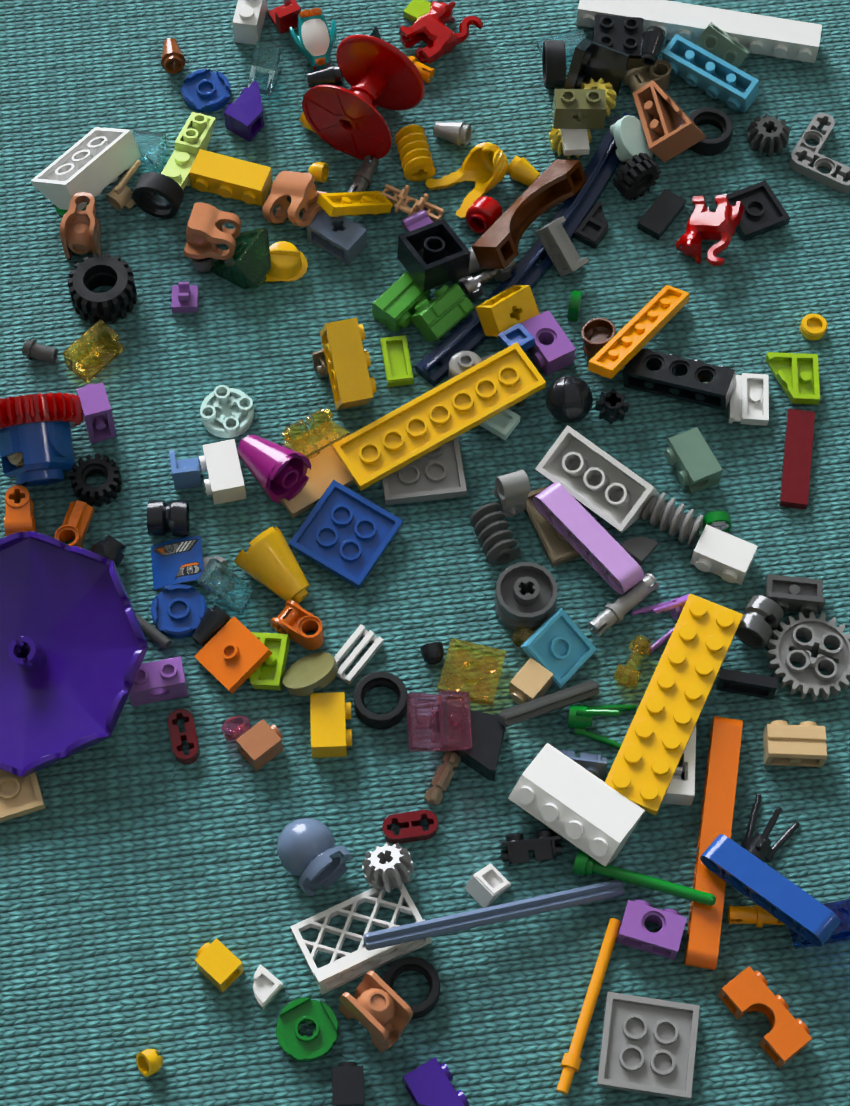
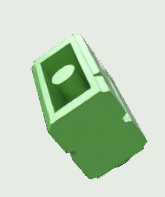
[372,271,431,333]
[411,283,474,342]

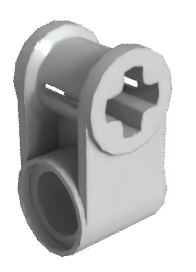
[493,470,531,517]

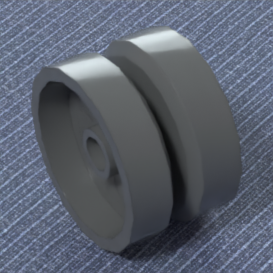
[494,562,557,634]

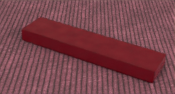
[779,409,815,509]

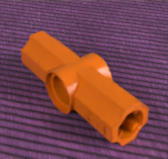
[54,500,94,548]

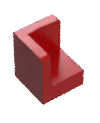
[268,0,301,34]

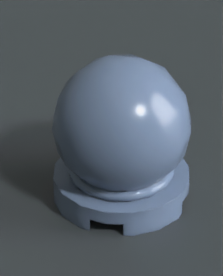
[277,818,353,896]

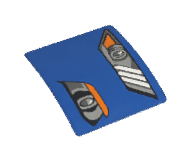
[151,536,204,590]

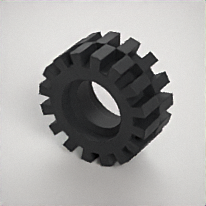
[613,153,661,201]
[70,454,122,507]

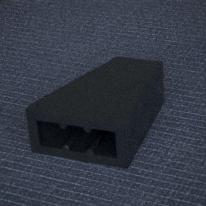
[427,704,505,781]

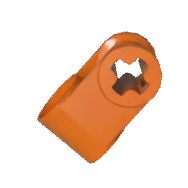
[4,485,36,536]
[270,600,324,650]

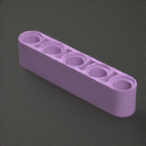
[533,482,644,595]

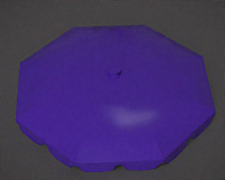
[0,531,149,778]

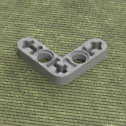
[789,113,850,193]

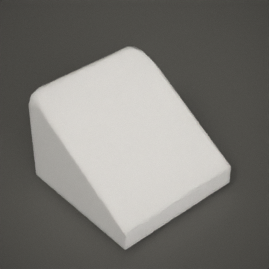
[465,863,511,908]

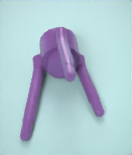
[631,594,689,654]

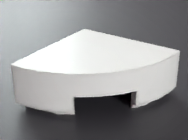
[253,964,284,1009]

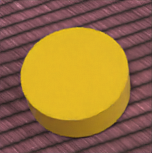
[800,314,827,341]

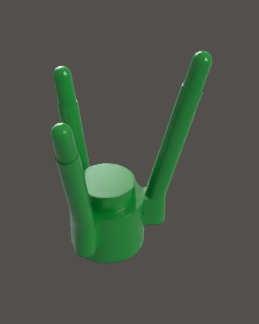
[568,705,637,749]

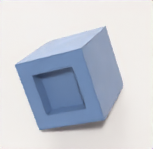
[169,450,202,490]

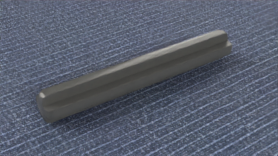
[499,680,600,727]

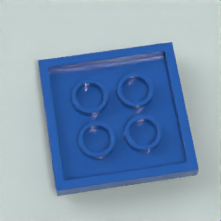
[288,480,403,589]

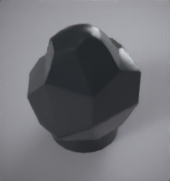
[91,535,127,567]

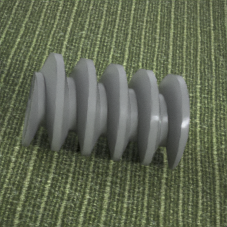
[642,492,704,547]

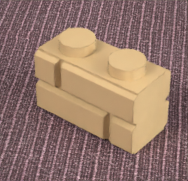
[763,720,827,767]

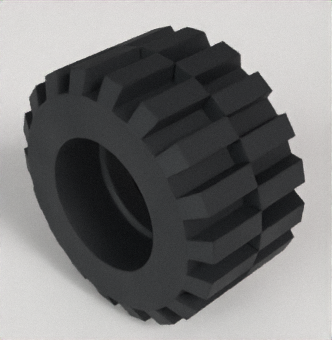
[68,253,137,325]

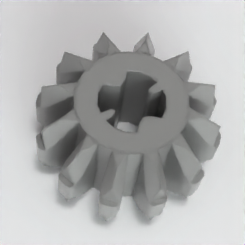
[362,842,414,893]

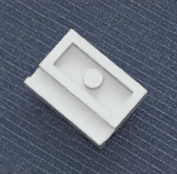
[728,373,769,426]

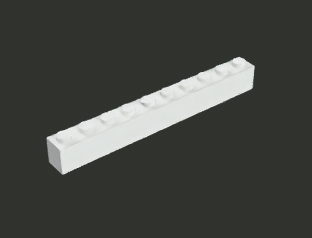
[576,0,822,63]

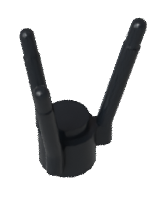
[741,794,800,862]

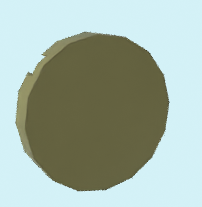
[282,652,338,697]

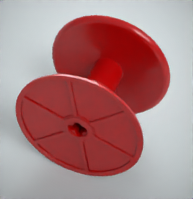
[302,34,425,160]

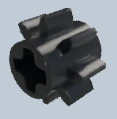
[595,389,629,424]

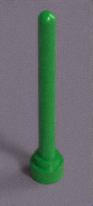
[573,850,716,906]

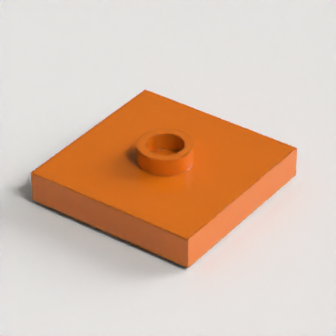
[194,616,272,694]

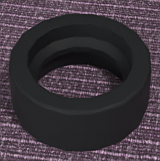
[542,40,566,88]
[689,107,733,156]
[132,172,184,218]
[353,671,408,730]
[383,956,440,1020]

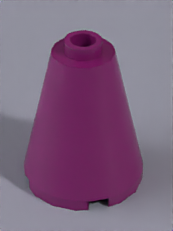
[237,435,311,503]

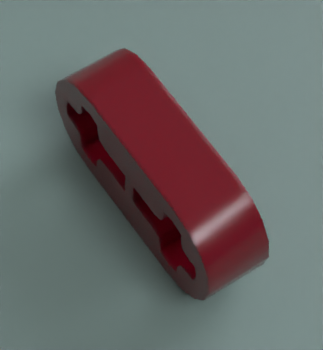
[168,709,200,764]
[382,810,438,844]

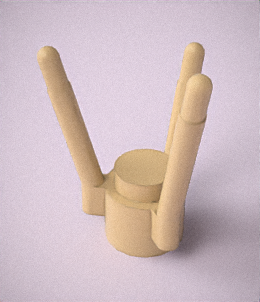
[106,160,154,210]

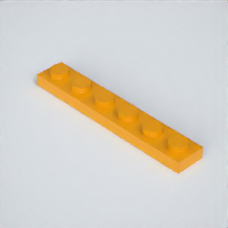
[588,285,689,379]

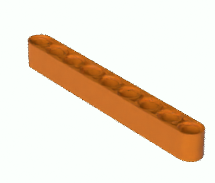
[684,716,743,970]

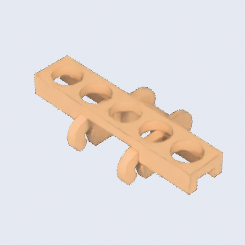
[381,184,444,222]

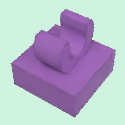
[171,282,199,313]

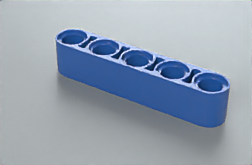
[700,834,841,947]

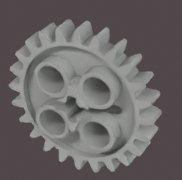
[766,611,850,701]

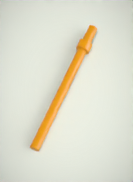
[556,918,621,1095]

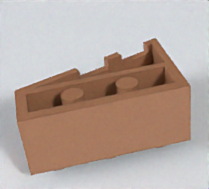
[632,80,706,163]

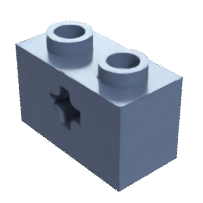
[307,209,367,265]

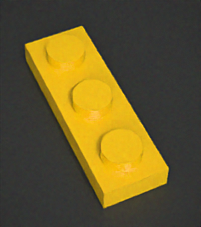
[316,191,393,217]

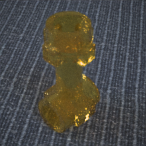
[613,635,651,688]

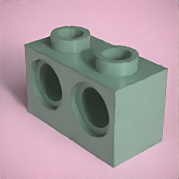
[695,22,750,68]

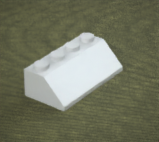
[31,127,141,210]
[535,425,659,532]
[508,743,645,867]

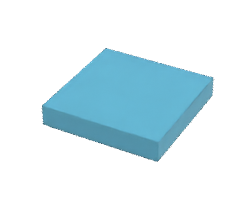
[520,608,597,689]

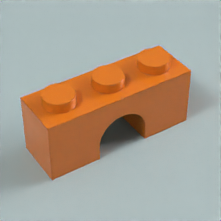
[718,966,812,1069]

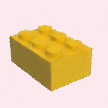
[320,318,377,410]

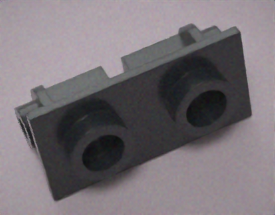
[499,829,562,865]

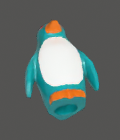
[289,8,337,71]

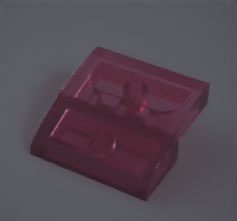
[407,690,472,752]

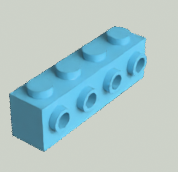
[662,34,759,113]

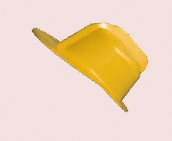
[246,241,308,282]

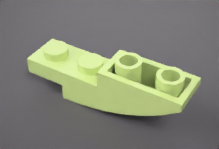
[161,112,216,190]

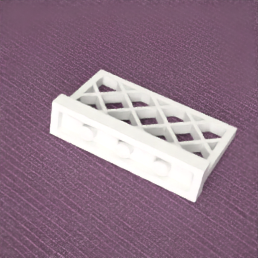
[290,883,432,995]

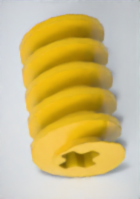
[395,124,436,182]

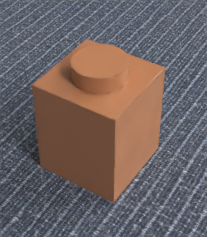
[236,719,283,771]

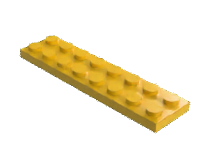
[332,342,546,491]
[605,594,743,815]

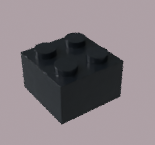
[397,219,471,292]

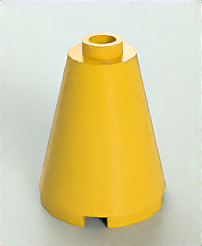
[234,526,310,604]

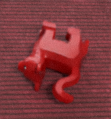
[399,1,483,64]
[676,195,744,267]

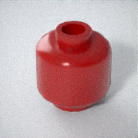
[466,196,503,234]

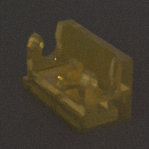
[63,319,125,383]

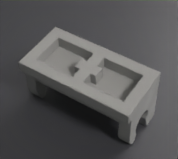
[536,216,589,277]

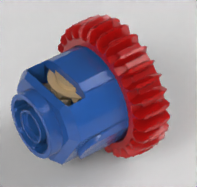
[0,392,83,487]

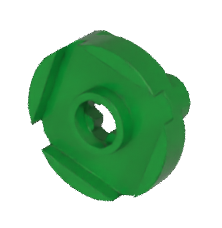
[276,998,338,1063]

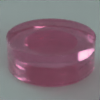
[221,715,252,741]

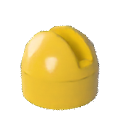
[308,162,329,183]
[136,1049,163,1077]

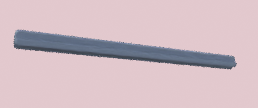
[363,879,625,950]

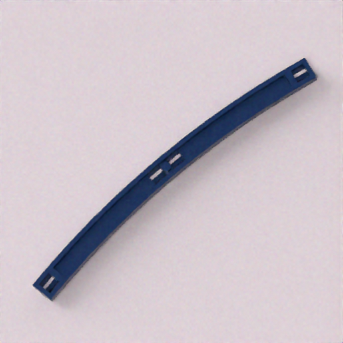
[415,113,629,387]

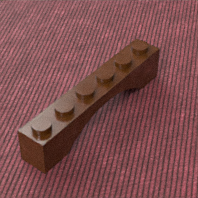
[472,159,587,269]

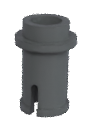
[22,339,58,364]

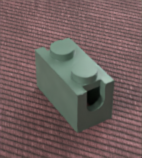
[664,427,723,495]

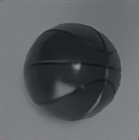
[546,376,593,423]

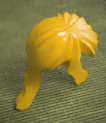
[425,142,508,218]

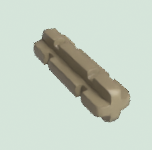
[424,751,461,806]

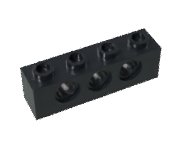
[623,348,736,411]

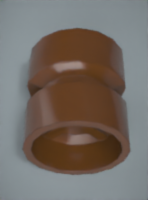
[581,318,616,363]

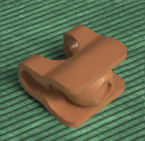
[262,171,328,227]
[59,192,102,259]
[184,202,242,260]
[339,970,413,1054]

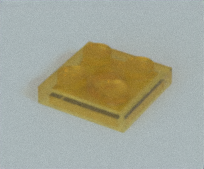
[437,638,506,706]

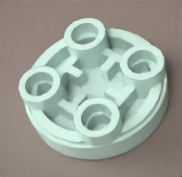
[610,115,653,162]
[200,385,254,438]

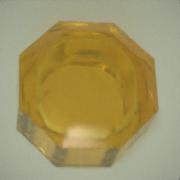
[512,627,535,649]

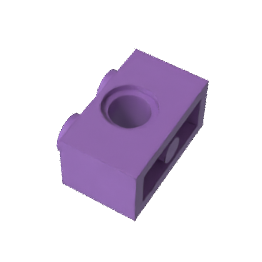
[521,310,576,376]
[76,382,117,444]
[128,656,188,707]
[616,899,687,960]

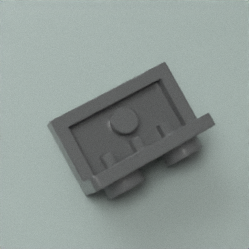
[765,574,825,616]

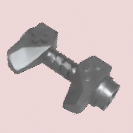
[458,260,516,300]

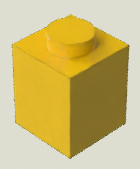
[195,938,244,993]

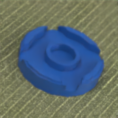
[181,69,231,113]
[150,584,207,638]

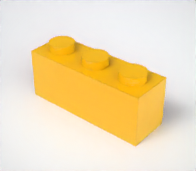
[189,149,273,206]

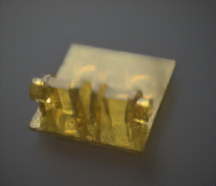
[281,408,350,459]

